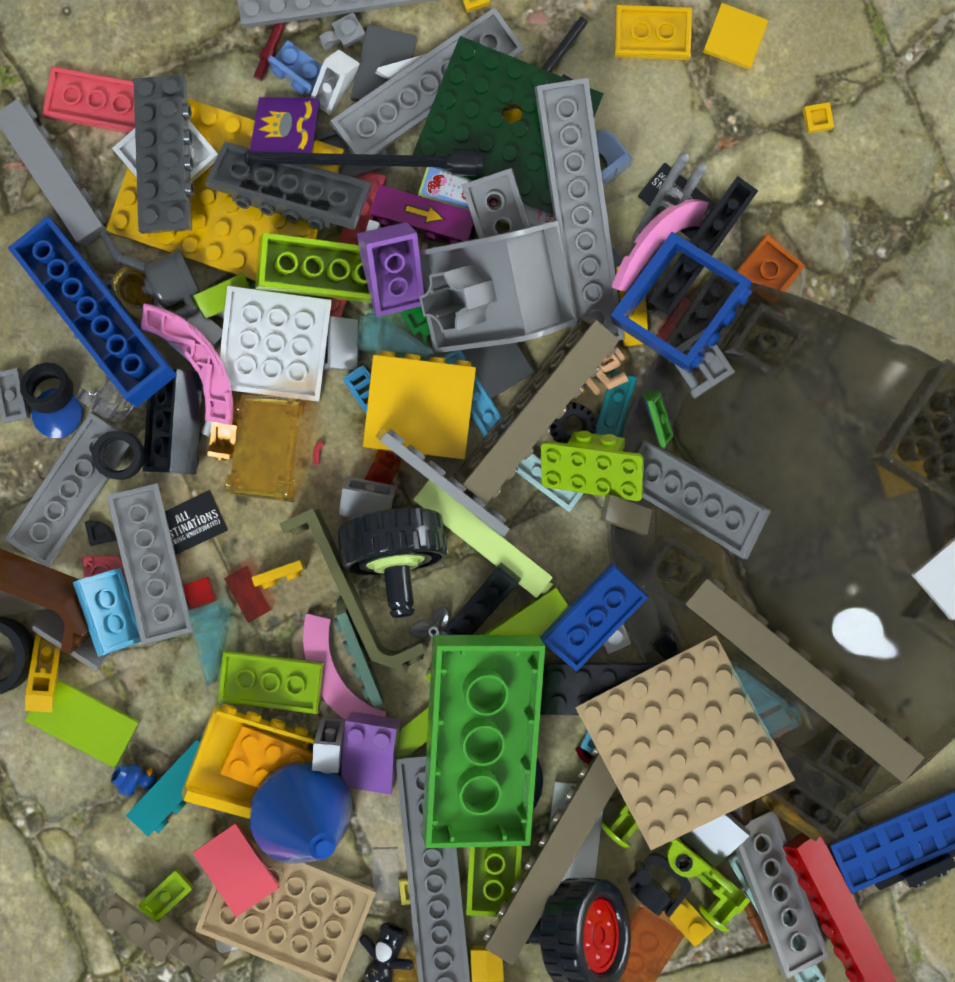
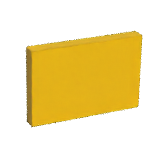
[614,5,692,60]

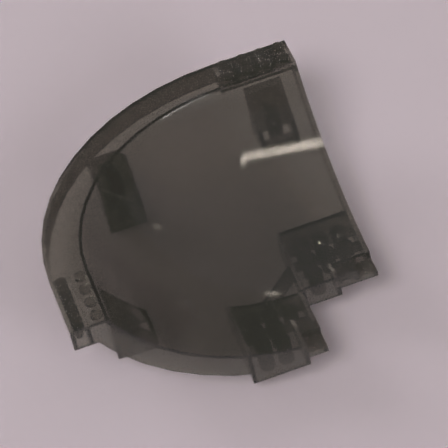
[607,272,955,840]

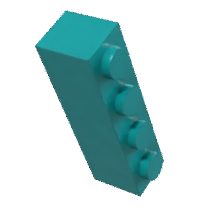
[125,736,202,836]

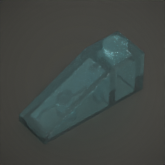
[357,313,435,358]
[188,601,231,686]
[730,661,802,740]

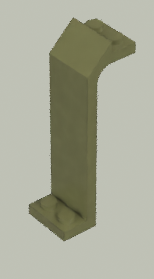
[280,508,428,673]

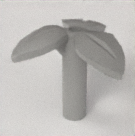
[409,606,450,639]

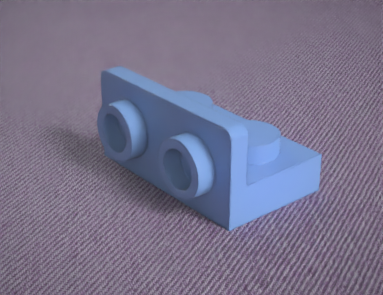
[267,40,322,97]

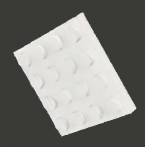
[220,285,332,402]

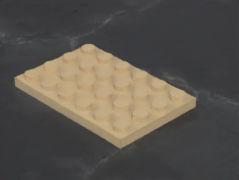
[195,838,377,982]

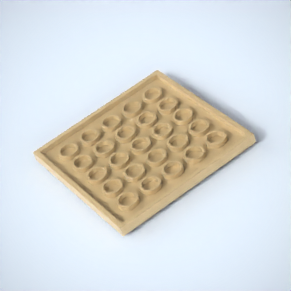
[575,634,795,850]

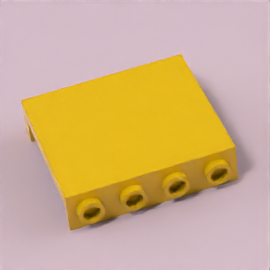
[363,350,476,460]
[181,704,315,819]

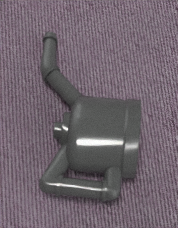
[100,230,200,318]

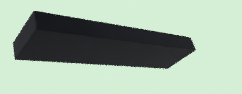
[443,562,521,635]

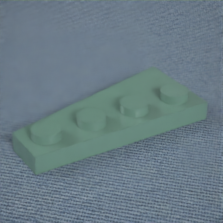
[333,599,383,708]

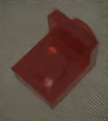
[364,450,401,485]

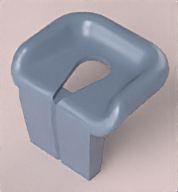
[596,130,633,187]

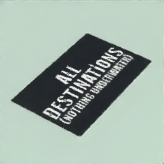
[638,163,717,239]
[165,491,228,555]

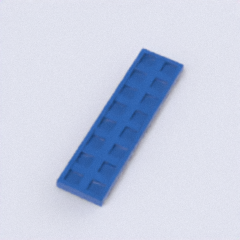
[828,789,955,894]

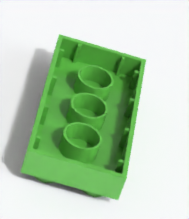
[422,635,545,848]

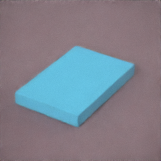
[73,568,141,657]

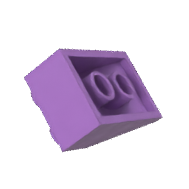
[357,222,424,317]
[342,712,402,795]

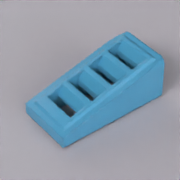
[343,365,371,414]

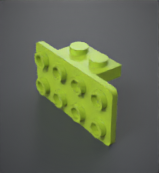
[541,431,644,501]

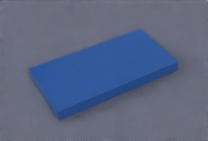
[540,563,649,672]

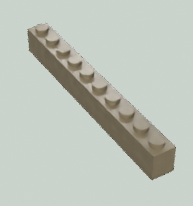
[683,577,925,783]
[482,745,617,965]

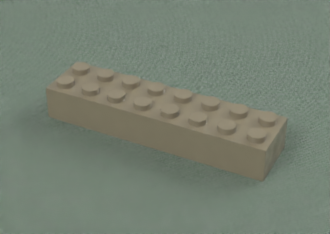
[455,315,619,504]

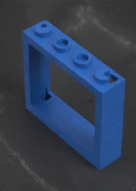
[610,232,752,373]

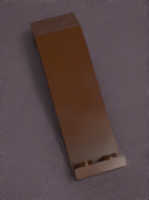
[0,549,91,654]

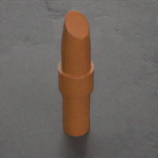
[744,900,769,944]

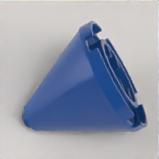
[249,761,353,864]

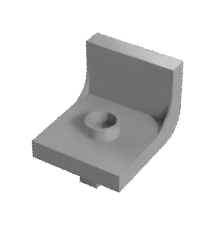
[419,221,578,353]

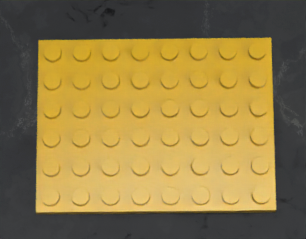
[106,99,346,282]

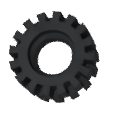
[549,402,597,444]

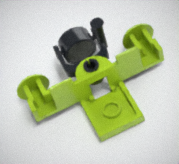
[601,801,750,933]

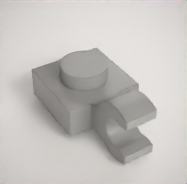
[319,12,366,51]

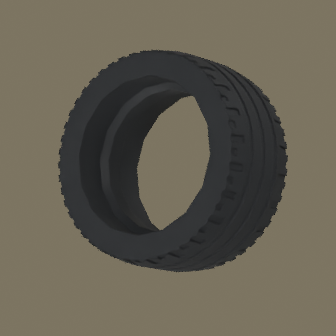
[0,617,34,694]

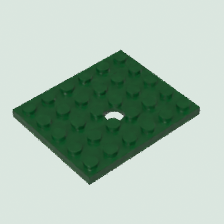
[412,36,604,216]

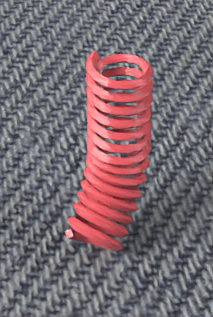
[312,440,324,465]

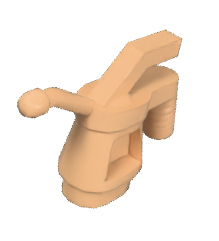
[586,348,628,396]

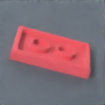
[193,822,280,917]

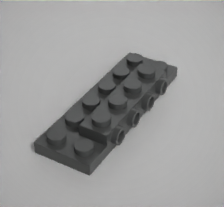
[133,74,195,234]
[205,141,371,230]

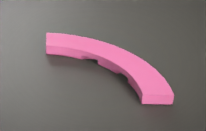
[612,199,709,291]
[140,304,233,425]
[303,613,387,719]

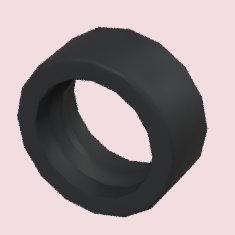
[20,362,74,414]
[92,430,145,480]

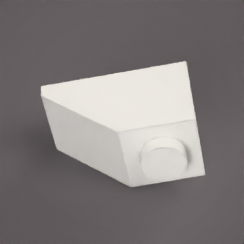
[310,50,360,115]

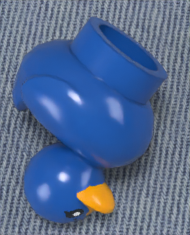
[111,764,157,796]

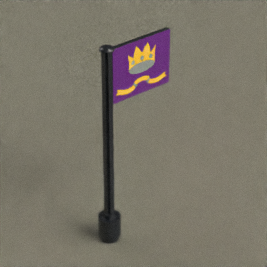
[244,97,484,176]

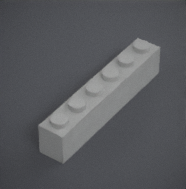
[0,99,108,247]

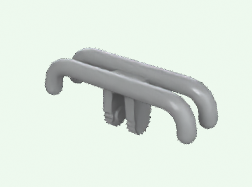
[633,152,707,253]

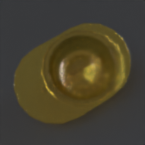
[112,266,166,321]

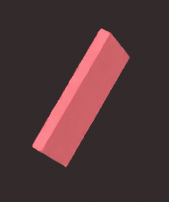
[42,66,135,134]

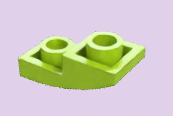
[193,273,250,319]

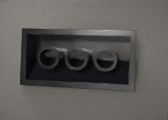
[143,369,203,475]

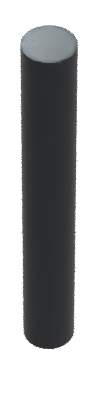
[542,16,588,72]

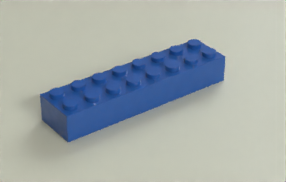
[8,216,177,408]

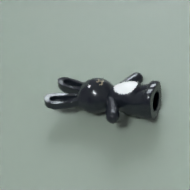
[359,922,414,982]

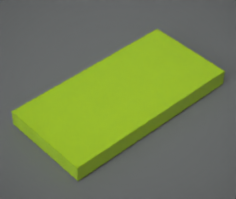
[218,650,324,714]
[24,678,140,768]

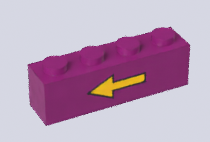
[370,185,475,244]

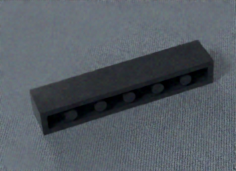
[646,176,758,321]

